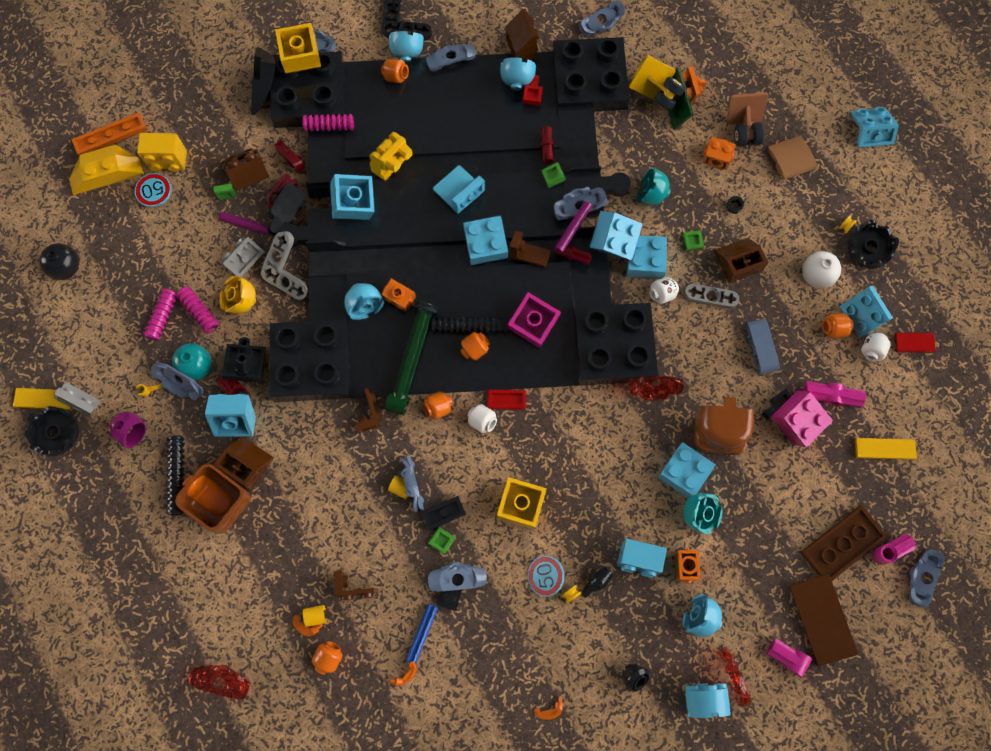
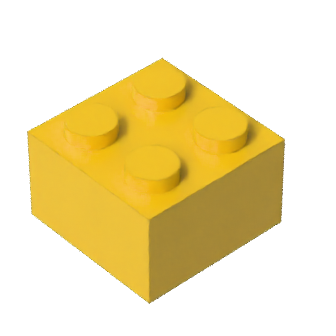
[275,23,321,73]
[137,133,187,172]
[497,477,547,530]

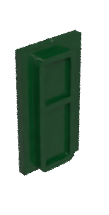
[663,67,694,129]

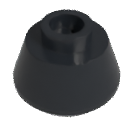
[622,664,649,692]

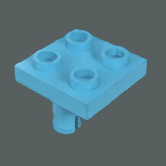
[840,286,893,338]

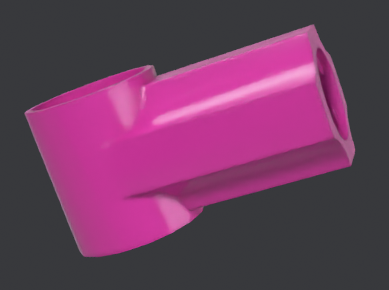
[873,533,916,565]
[766,638,812,678]

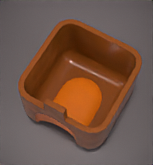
[175,464,250,534]

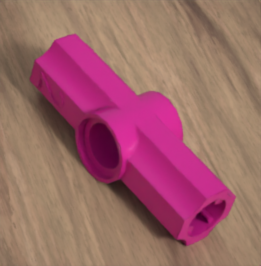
[803,381,866,408]

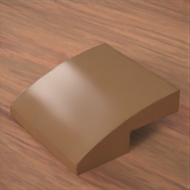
[768,136,817,179]

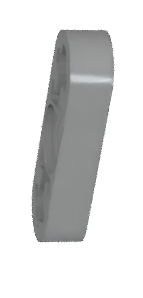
[684,284,739,309]

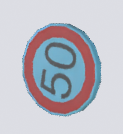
[135,173,172,207]
[528,556,564,597]

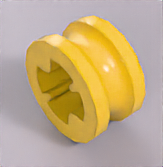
[839,216,857,234]
[561,585,582,604]

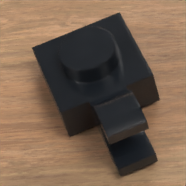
[762,389,792,420]

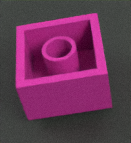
[508,292,561,348]
[771,391,833,447]

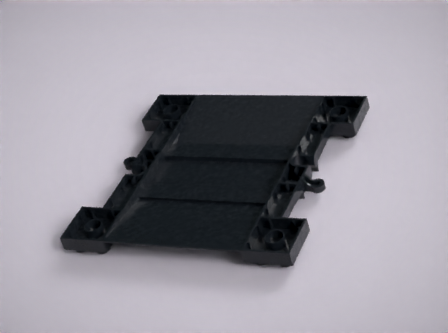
[269,37,658,402]

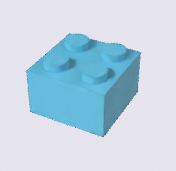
[330,174,374,220]
[590,211,642,260]
[463,216,508,265]
[626,235,667,279]
[205,394,256,437]
[658,442,716,498]
[617,539,667,578]

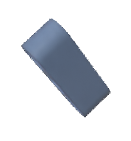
[745,319,780,374]

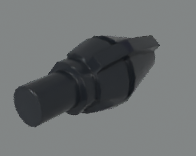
[581,567,613,598]

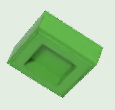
[541,162,566,188]
[214,183,236,200]
[682,230,704,251]
[428,527,456,555]

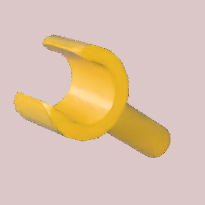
[136,384,162,397]

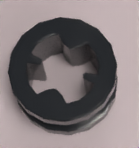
[726,196,744,214]

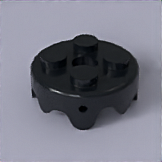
[847,220,899,269]
[25,406,79,456]

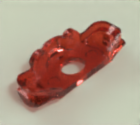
[628,376,684,400]
[716,646,753,708]
[189,664,250,699]

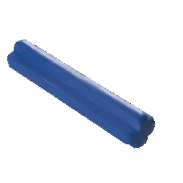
[406,604,438,663]

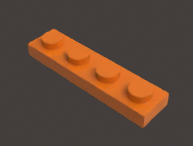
[72,112,147,156]

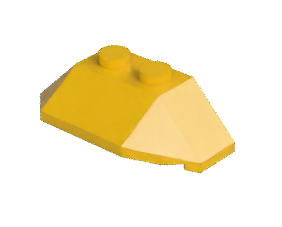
[69,145,144,195]

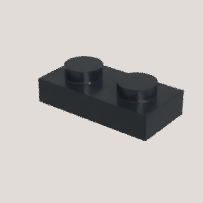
[422,496,466,531]
[437,574,463,611]

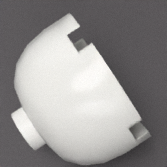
[802,251,841,289]

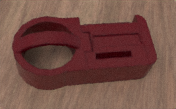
[274,139,305,173]
[266,173,298,208]
[216,376,251,399]

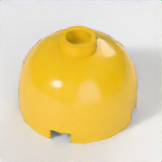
[219,276,256,315]

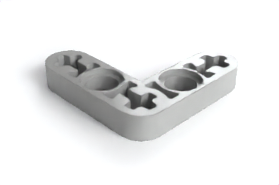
[261,231,309,300]

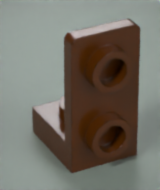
[510,231,551,267]
[355,388,383,433]
[334,571,378,601]

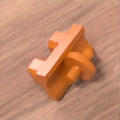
[682,67,707,104]

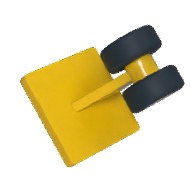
[628,55,685,109]

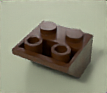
[506,9,539,62]
[224,148,269,191]
[714,238,769,283]
[213,437,274,490]

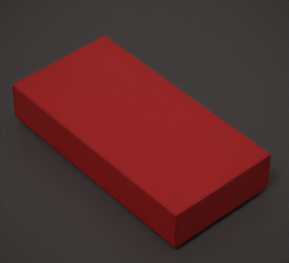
[894,333,936,353]
[487,389,526,410]

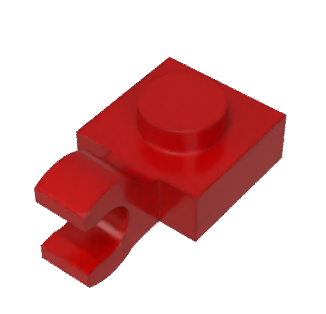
[523,75,543,106]

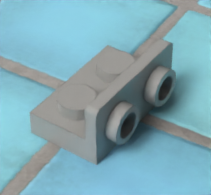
[221,237,265,277]
[54,382,100,418]

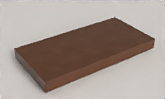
[800,505,888,581]
[789,574,859,666]

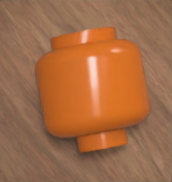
[381,59,409,83]
[822,313,854,338]
[461,332,490,360]
[422,391,453,420]
[312,641,343,675]

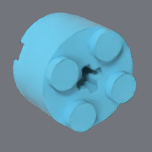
[685,683,731,718]

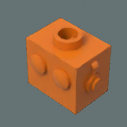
[702,137,736,170]
[381,278,416,312]
[674,548,700,584]

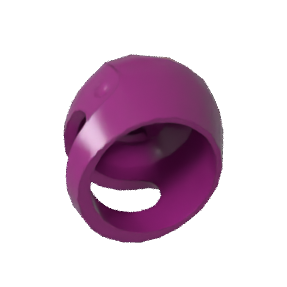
[110,411,146,448]

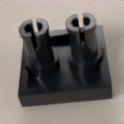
[222,337,266,383]

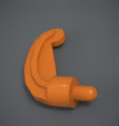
[292,615,323,637]
[389,661,417,686]
[534,696,564,720]

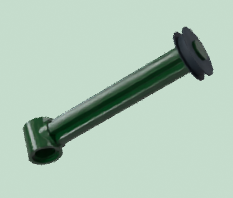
[385,301,441,416]

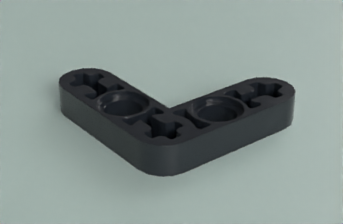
[382,0,432,41]

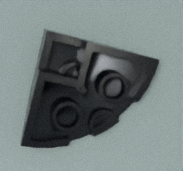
[251,47,275,115]

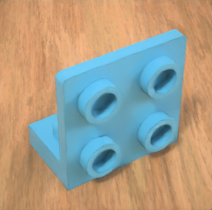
[851,107,899,148]
[433,165,485,214]

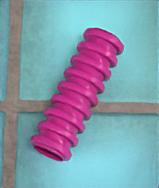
[302,114,354,132]
[176,287,219,334]
[143,289,177,341]

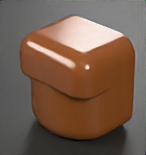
[694,397,754,456]

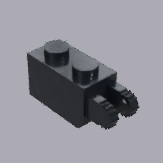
[267,182,307,235]

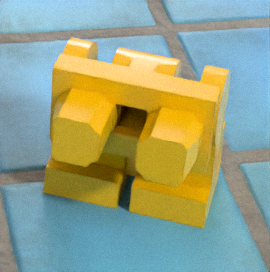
[369,132,412,181]

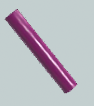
[555,201,592,253]
[219,212,271,236]

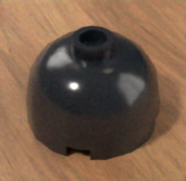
[40,243,80,280]

